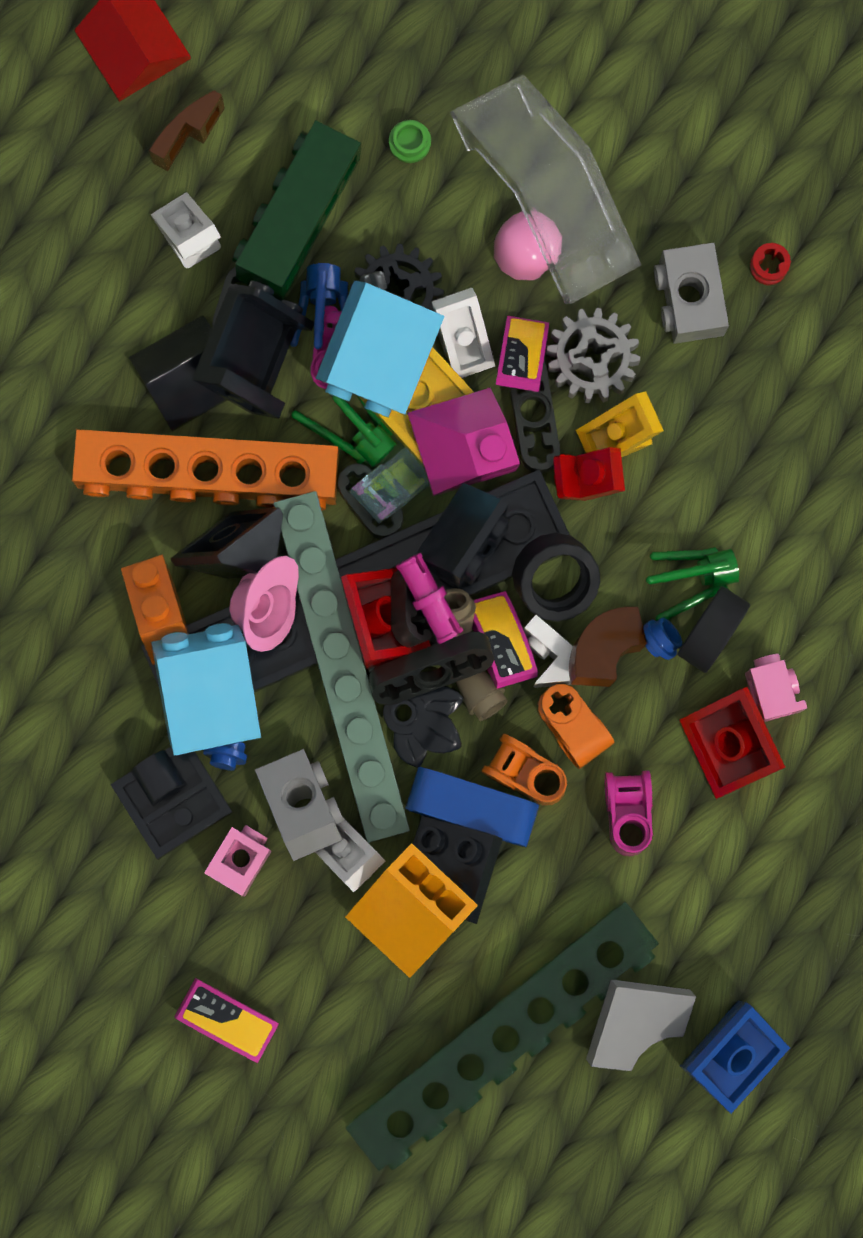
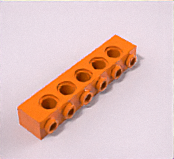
[72,429,339,511]

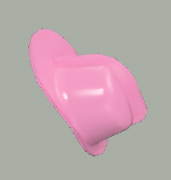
[229,556,299,652]

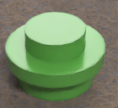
[389,120,431,163]

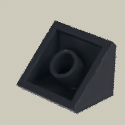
[129,315,227,432]
[170,507,283,578]

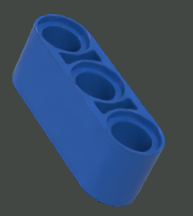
[405,767,540,847]

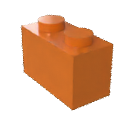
[121,554,189,665]

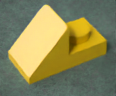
[576,392,664,457]

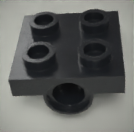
[110,747,233,860]
[413,815,503,924]

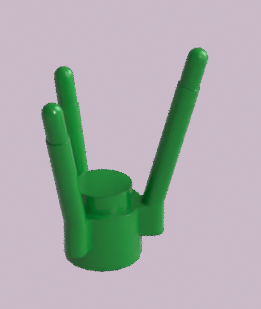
[291,396,398,467]
[646,547,739,621]

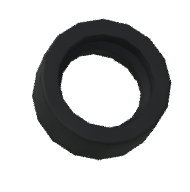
[512,533,601,622]
[677,586,750,673]

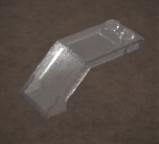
[450,75,642,304]

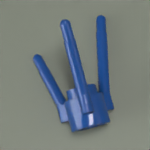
[290,263,348,349]

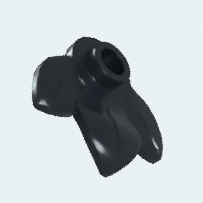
[383,686,464,768]

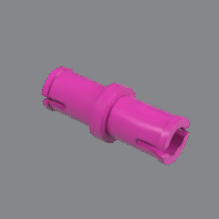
[396,552,464,644]

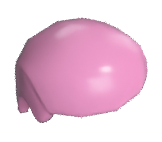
[494,210,561,280]

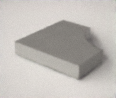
[586,980,696,1071]

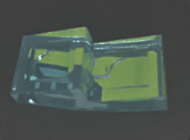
[349,447,430,523]

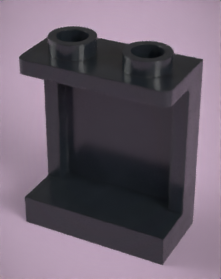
[192,281,314,419]

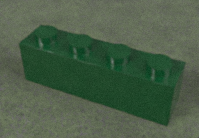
[232,120,361,300]

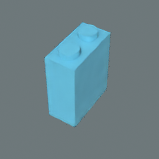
[315,280,444,418]
[151,623,261,756]

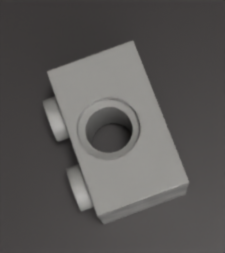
[654,243,729,344]
[255,749,344,861]

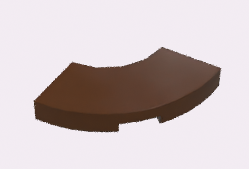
[569,607,647,687]

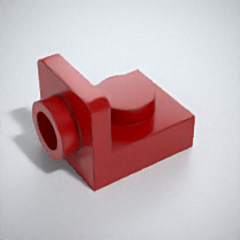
[553,447,625,501]

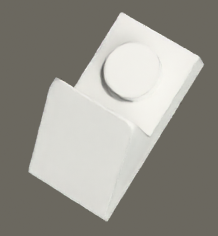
[151,192,221,268]
[431,288,495,378]
[524,615,573,688]
[315,818,386,892]

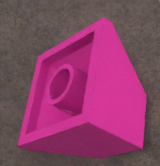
[407,388,520,496]

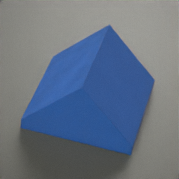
[680,1001,790,1114]

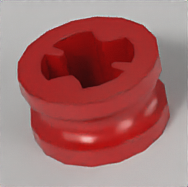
[750,243,791,285]

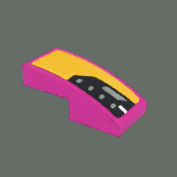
[496,316,549,392]
[472,591,538,689]
[174,978,279,1063]

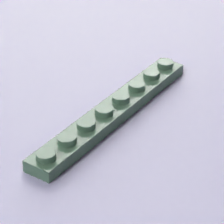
[274,491,410,843]

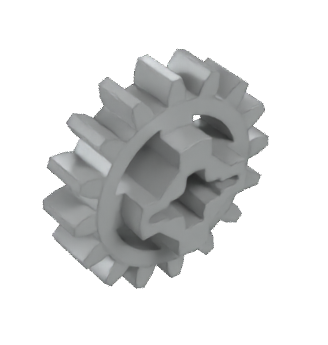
[546,308,640,403]

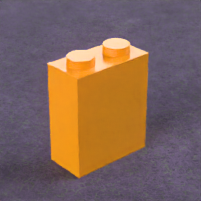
[345,843,478,978]

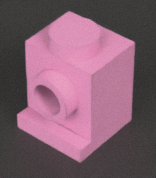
[745,653,807,722]
[204,825,271,897]

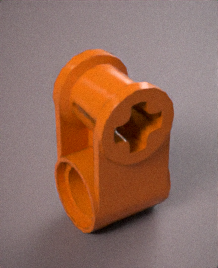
[537,684,615,769]
[481,733,567,805]

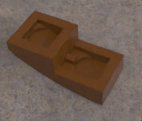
[149,90,225,171]

